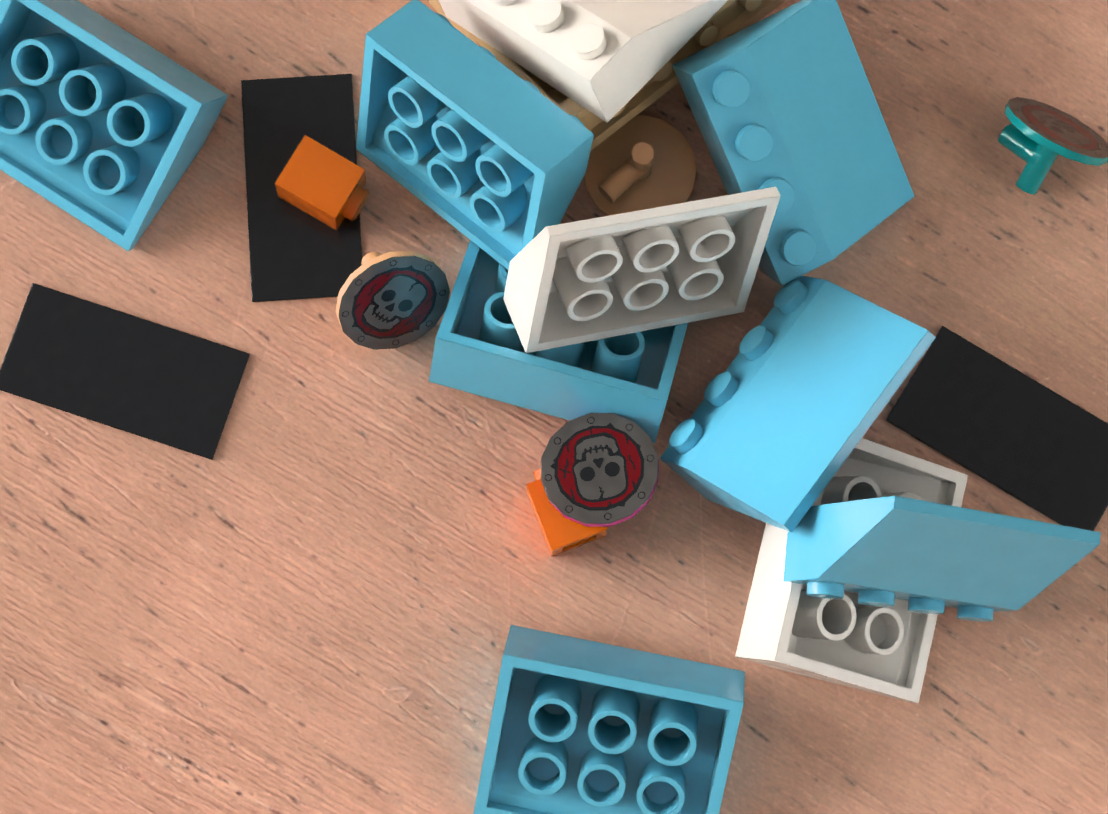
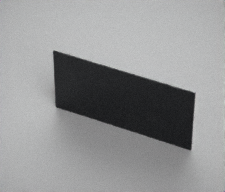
[241,74,362,302]
[0,283,250,460]
[886,326,1108,531]

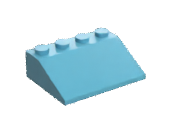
[0,0,229,251]
[356,0,594,270]
[672,0,915,286]
[429,240,688,444]
[660,276,936,533]
[783,496,1101,622]
[473,625,745,814]

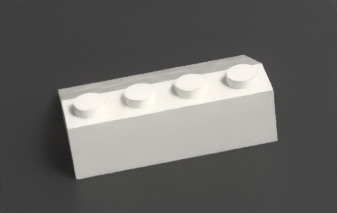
[439,0,728,123]
[503,187,781,353]
[735,438,968,703]

